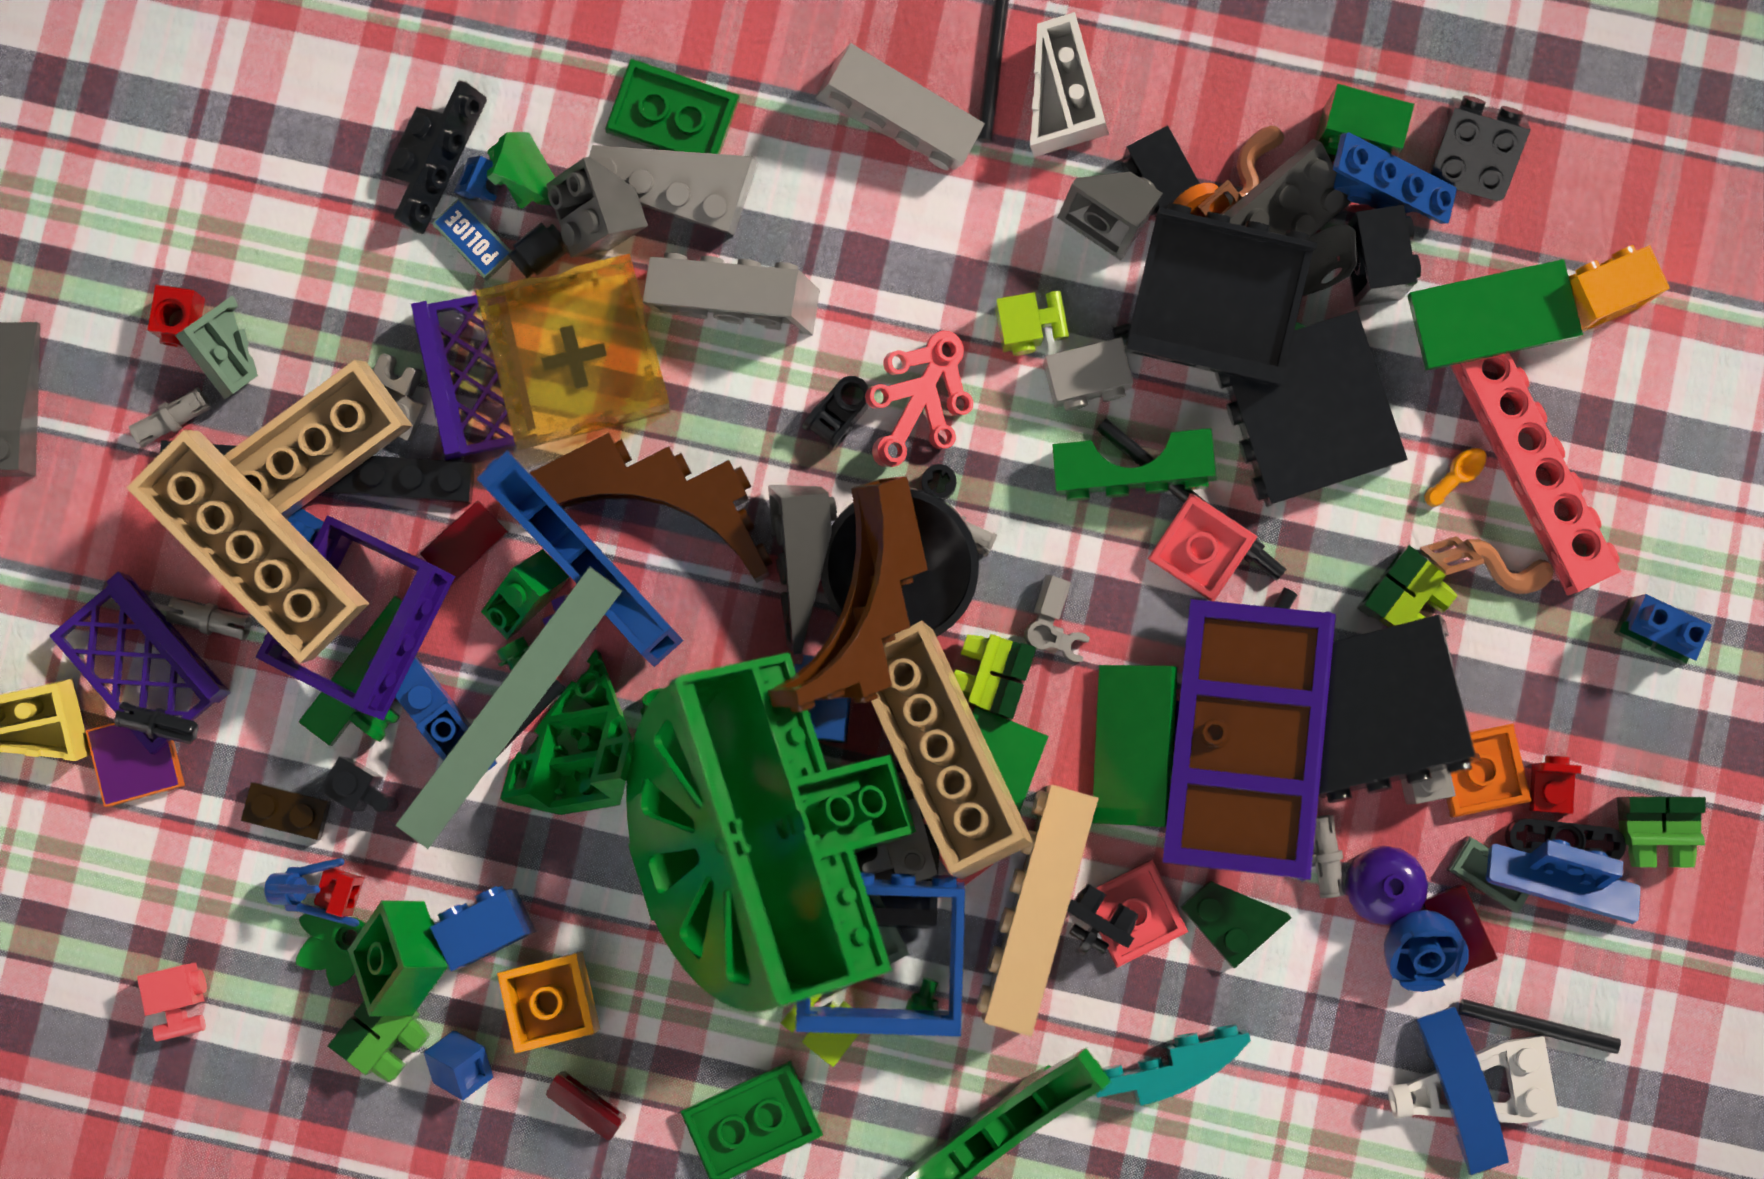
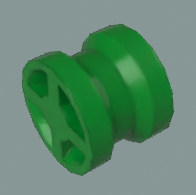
[349,707,400,742]

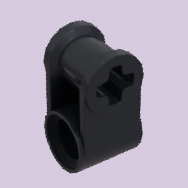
[802,376,869,452]

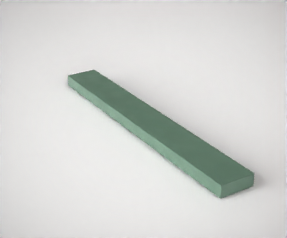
[395,567,622,849]

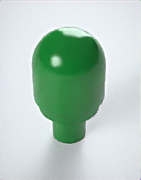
[905,977,939,1010]

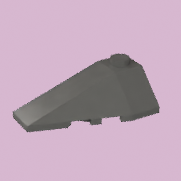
[0,322,40,477]
[768,485,837,655]

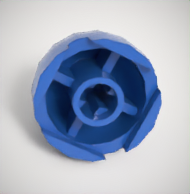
[1384,910,1469,992]

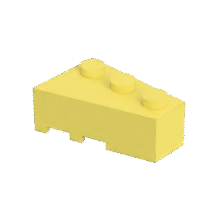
[0,678,91,761]

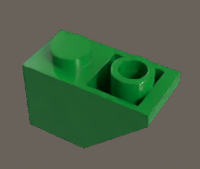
[481,549,570,640]

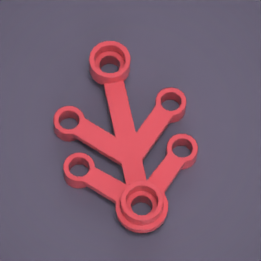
[865,331,973,467]

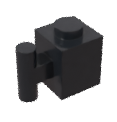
[319,756,399,812]

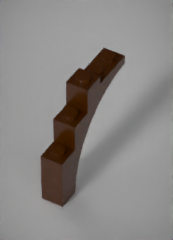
[530,433,773,583]
[768,476,928,712]

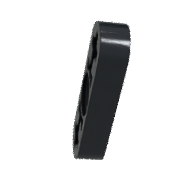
[1505,819,1626,860]

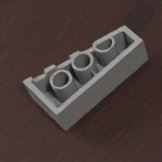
[814,43,985,170]
[589,145,758,236]
[642,252,820,335]

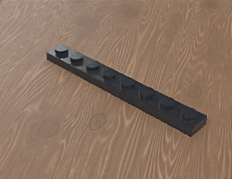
[160,440,475,504]

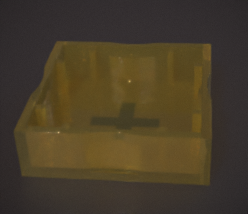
[475,253,670,450]

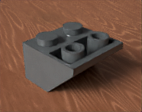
[546,157,648,258]

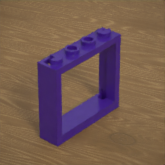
[255,515,456,720]

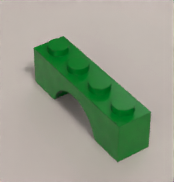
[1052,428,1217,501]

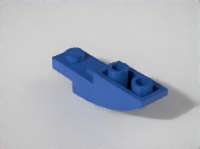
[367,656,497,771]

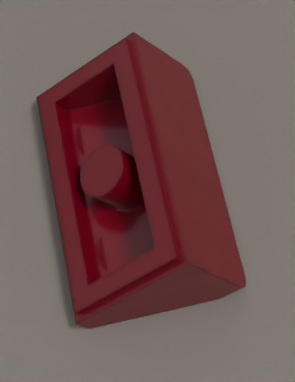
[420,501,508,584]
[1424,885,1498,973]
[546,1071,627,1141]

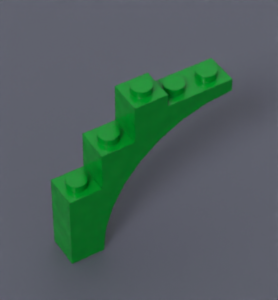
[898,1048,1111,1179]

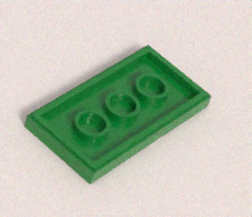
[1407,259,1583,371]
[1092,665,1178,827]

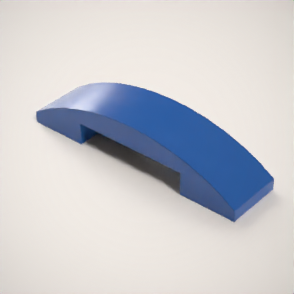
[1416,1006,1509,1175]

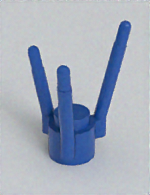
[264,858,359,927]

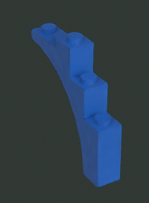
[476,451,684,667]

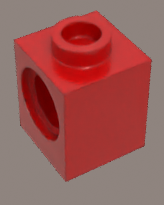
[147,284,205,348]

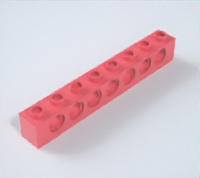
[1450,353,1621,596]

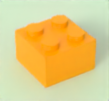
[1569,245,1670,332]
[497,951,601,1053]

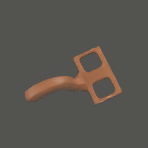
[1198,126,1285,217]
[1420,536,1554,594]

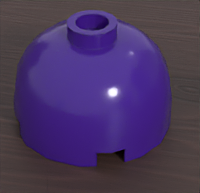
[1345,846,1428,926]

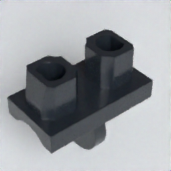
[1067,883,1139,956]

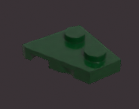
[1180,881,1292,969]

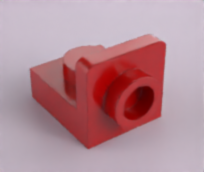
[1529,756,1582,814]
[314,868,365,917]

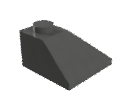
[1057,171,1163,261]

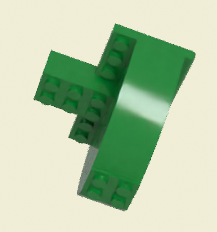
[626,653,916,1012]

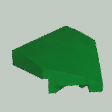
[487,132,555,209]

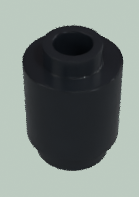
[507,222,566,279]

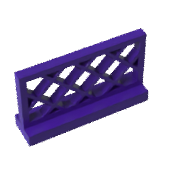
[411,290,538,461]
[49,571,231,754]

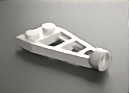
[1388,1035,1559,1124]

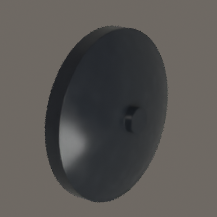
[821,488,979,637]

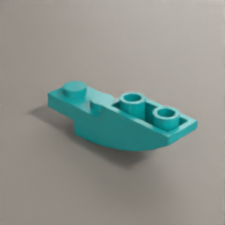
[1095,1024,1251,1106]

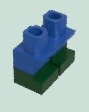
[1614,594,1712,665]

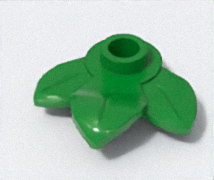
[295,908,366,987]

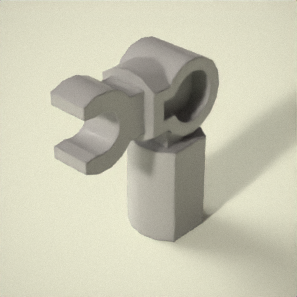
[1024,575,1090,662]

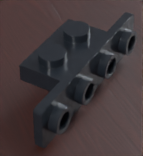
[384,80,487,234]

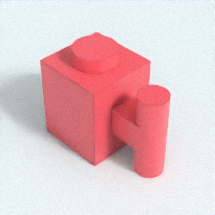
[137,962,207,1042]

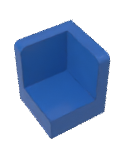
[423,1031,494,1100]

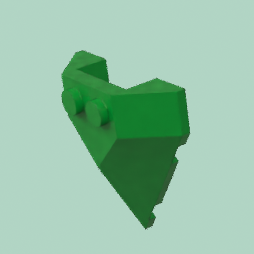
[500,649,635,815]

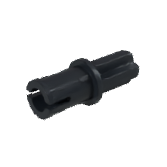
[115,702,199,744]

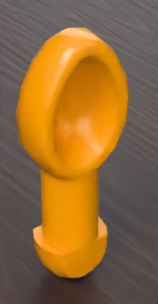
[1424,448,1487,507]

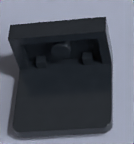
[1430,95,1531,201]

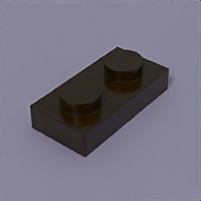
[241,782,331,840]

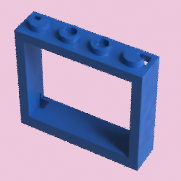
[796,872,965,1037]

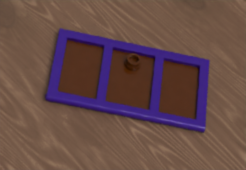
[1163,599,1336,881]

